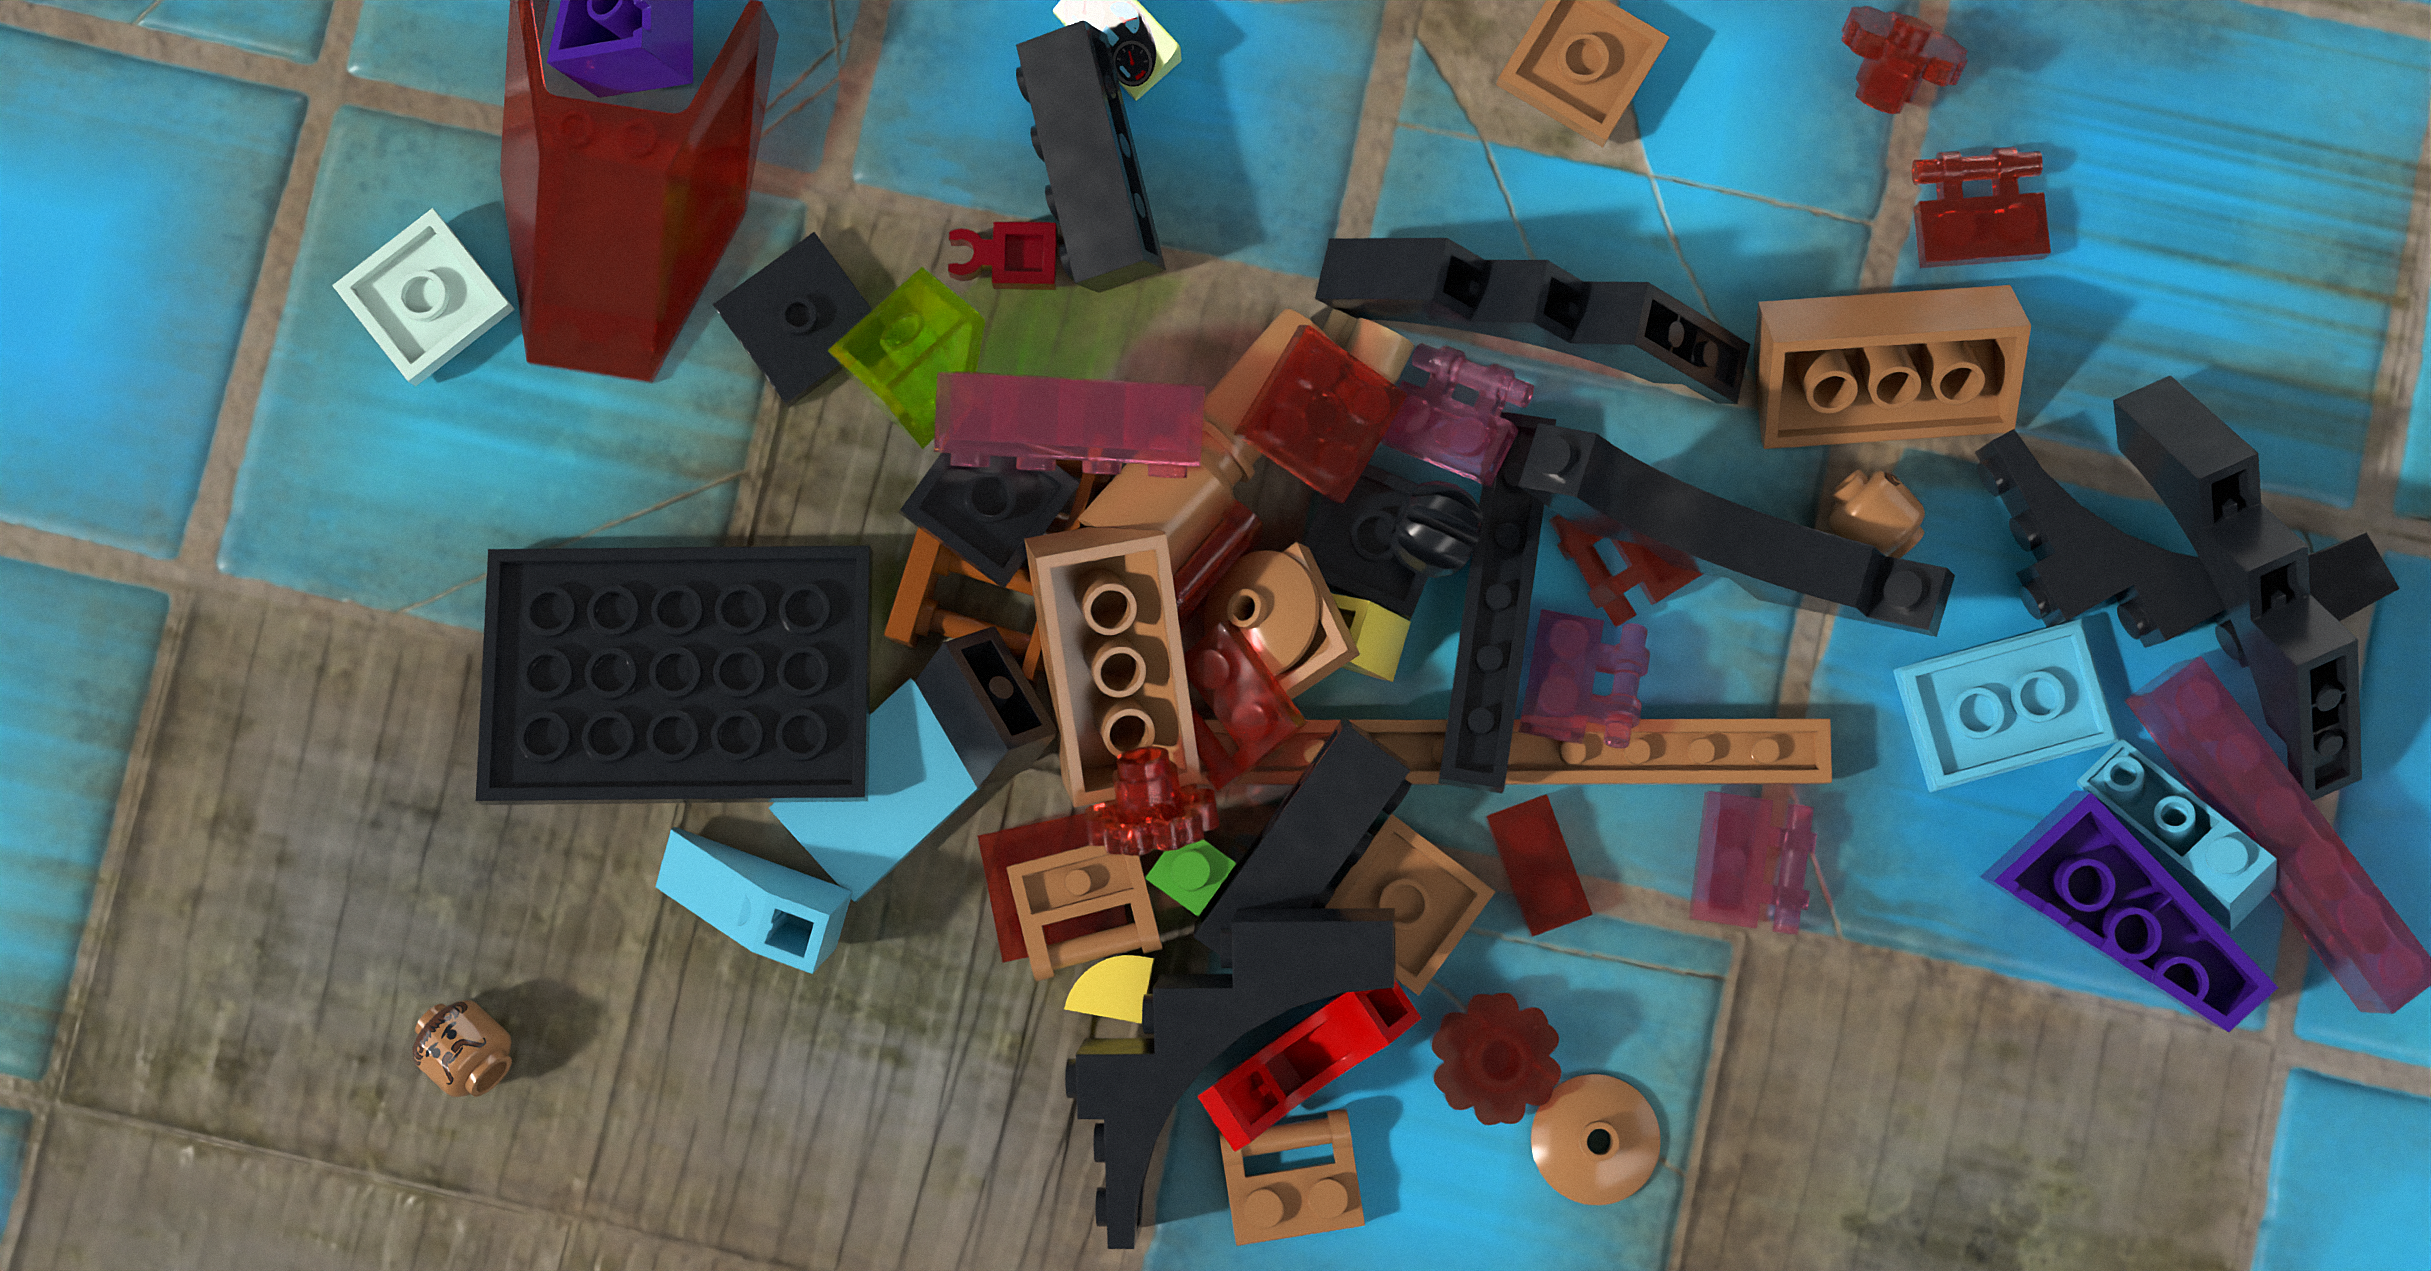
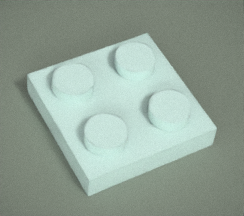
[332,208,515,387]

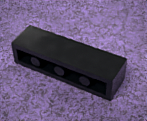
[1016,20,1166,293]
[1194,716,1411,955]

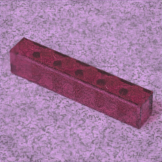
[2124,656,2431,1014]

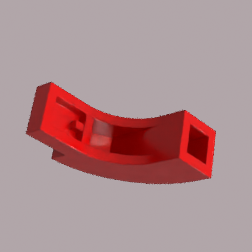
[1197,979,1422,1152]

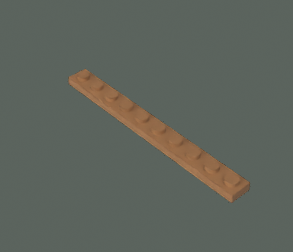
[1188,719,1832,786]

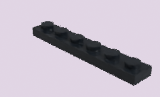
[1438,410,1556,794]

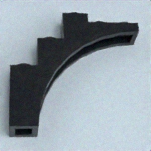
[1975,429,2400,668]
[1065,908,1396,1249]

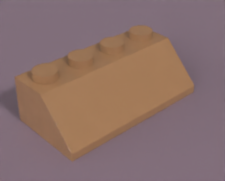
[1753,285,2031,449]
[1025,527,1201,807]

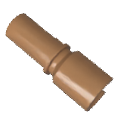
[1078,309,1344,576]

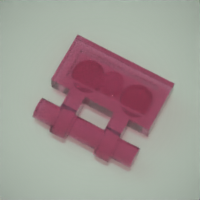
[1375,343,1534,487]
[1518,609,1650,749]
[1688,791,1817,935]

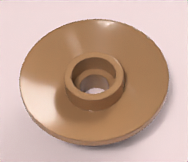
[1204,550,1320,679]
[1531,1074,1660,1205]

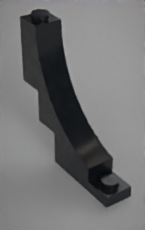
[1315,238,1751,404]
[2113,375,2362,805]
[1519,423,1955,637]

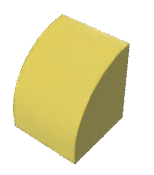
[1331,593,1411,682]
[1064,955,1155,1024]

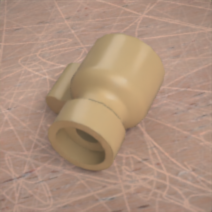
[1322,309,1415,423]

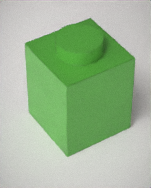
[1145,825,1236,917]

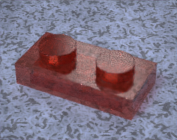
[1484,794,1593,937]

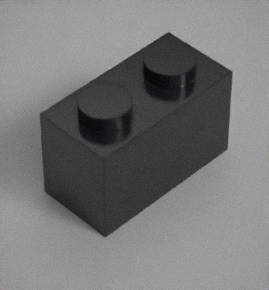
[915,626,1059,788]

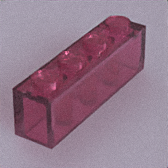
[934,370,1206,478]

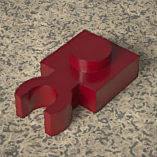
[948,222,1058,290]

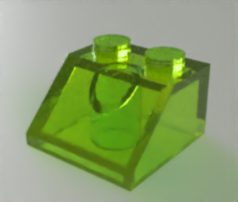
[828,267,985,449]

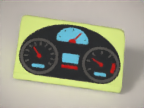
[1053,0,1182,101]

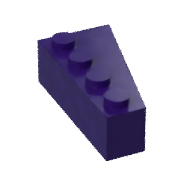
[546,0,694,98]
[1980,790,2279,1032]

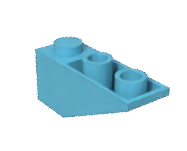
[2077,738,2277,931]
[655,827,853,974]

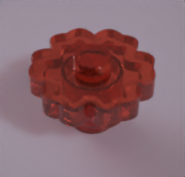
[1841,6,1968,114]
[1085,746,1219,856]
[1430,992,1562,1125]

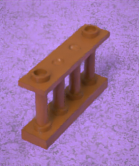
[884,392,1118,686]

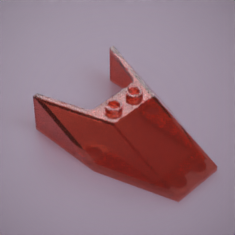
[500,0,779,384]

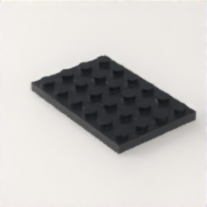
[475,545,873,805]

